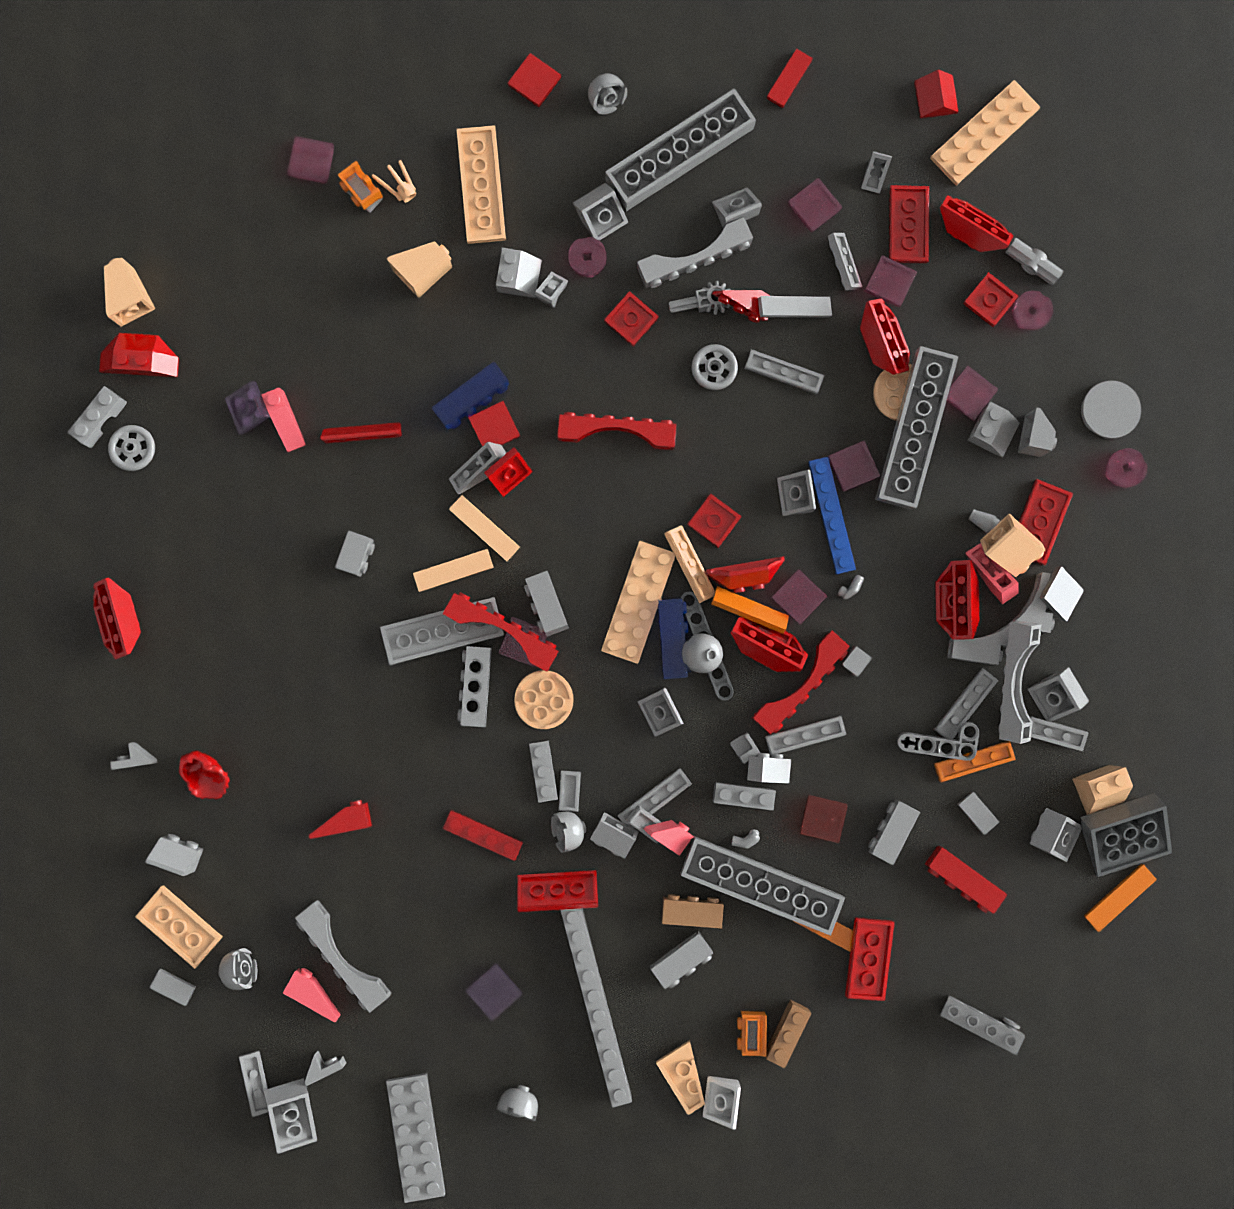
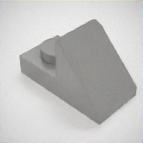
[535,272,568,308]
[111,742,157,770]
[305,1051,346,1086]

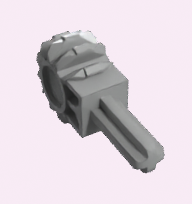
[669,281,731,315]

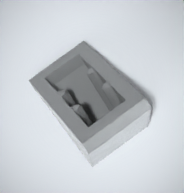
[861,151,892,193]

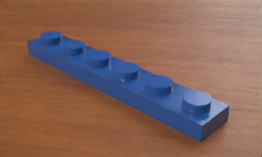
[808,457,856,575]

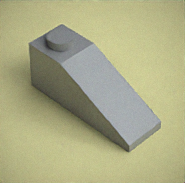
[449,442,506,494]

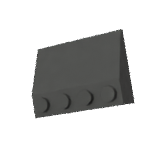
[1080,793,1172,877]

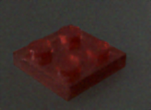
[800,795,848,843]

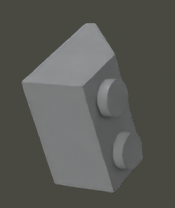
[573,183,628,242]
[496,248,542,298]
[968,402,1019,457]
[1018,407,1057,457]
[1028,667,1089,722]
[1030,808,1082,862]
[145,834,203,876]

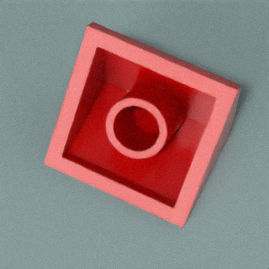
[915,69,958,118]

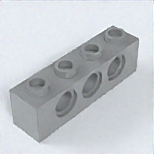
[458,646,492,727]
[940,995,1025,1055]

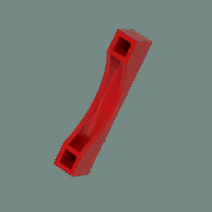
[558,412,676,450]
[443,592,559,672]
[752,631,850,734]

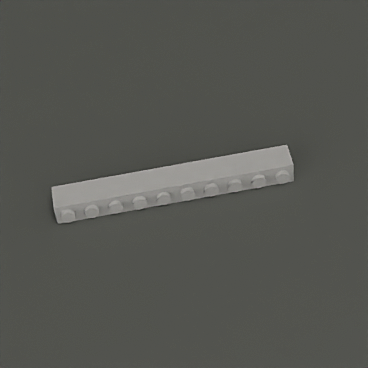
[561,908,632,1108]

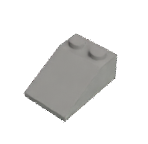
[264,1078,317,1154]

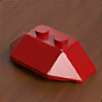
[940,195,1014,252]
[860,298,910,375]
[99,333,179,377]
[705,556,785,593]
[936,560,979,640]
[93,578,141,659]
[731,617,808,672]

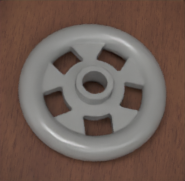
[691,344,738,390]
[108,425,155,471]

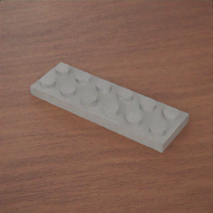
[380,597,504,665]
[386,1073,445,1203]

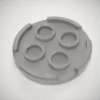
[1081,381,1141,439]

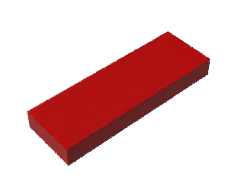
[766,49,813,108]

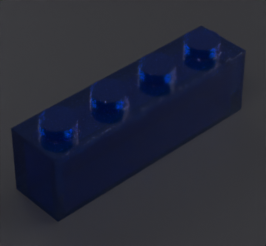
[432,362,509,430]
[658,597,691,679]

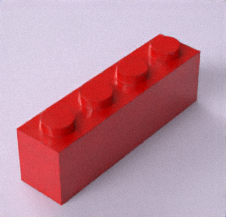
[925,845,1008,914]

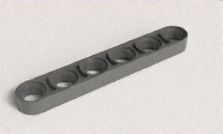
[680,591,734,701]

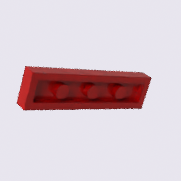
[443,810,523,861]

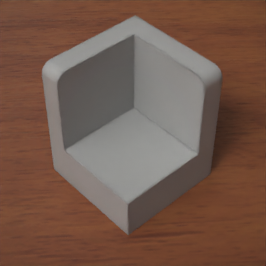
[842,646,872,677]
[730,733,760,763]

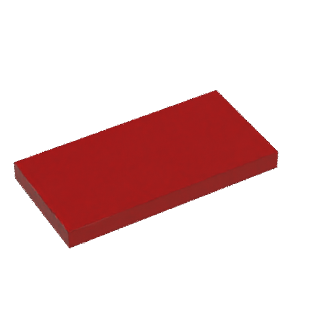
[889,185,929,263]
[1019,479,1073,566]
[517,870,598,912]
[845,917,895,1001]

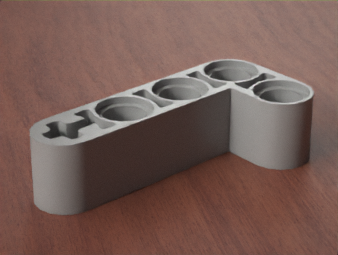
[897,722,979,761]

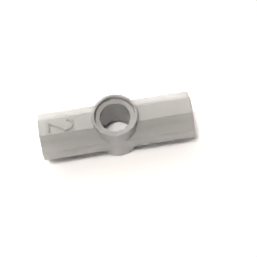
[1005,238,1063,286]

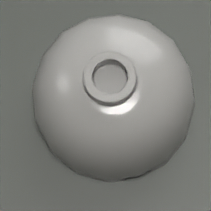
[588,73,627,114]
[682,633,723,673]
[551,811,586,853]
[219,948,258,990]
[496,1085,538,1121]

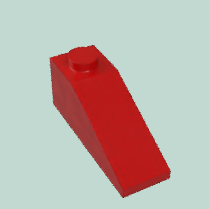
[309,800,372,839]

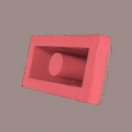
[644,820,693,856]

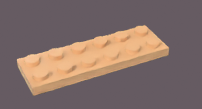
[930,80,1040,186]
[457,125,506,244]
[601,541,675,664]

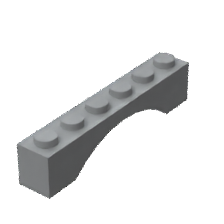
[637,217,753,288]
[998,621,1042,744]
[295,900,391,1013]

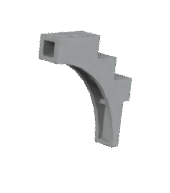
[947,572,1055,665]

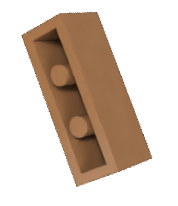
[661,894,724,928]
[766,999,811,1068]

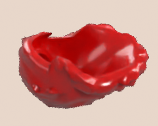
[179,751,230,799]

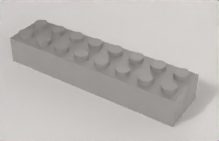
[605,88,756,211]
[875,346,958,510]
[680,836,845,936]

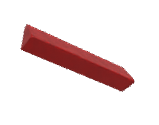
[321,422,402,443]

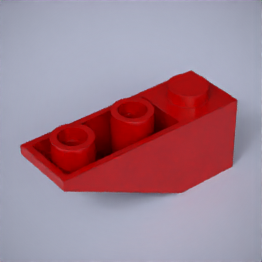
[713,290,770,323]

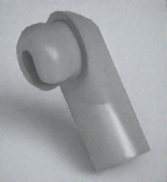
[838,575,864,599]
[731,829,760,848]

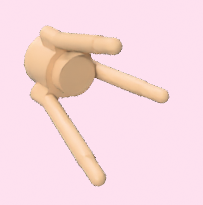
[372,160,416,203]

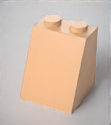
[387,241,452,298]
[104,257,155,327]
[980,514,1045,577]
[1073,765,1133,815]

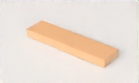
[449,495,520,561]
[664,525,715,603]
[413,549,494,592]

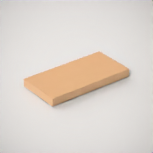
[135,885,223,969]

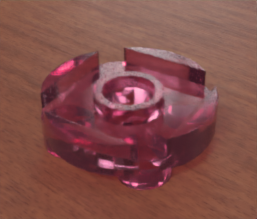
[569,237,606,278]
[1013,291,1053,331]
[1106,448,1147,488]

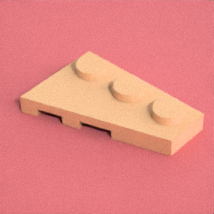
[656,1040,705,1115]

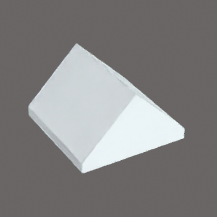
[703,1076,741,1129]

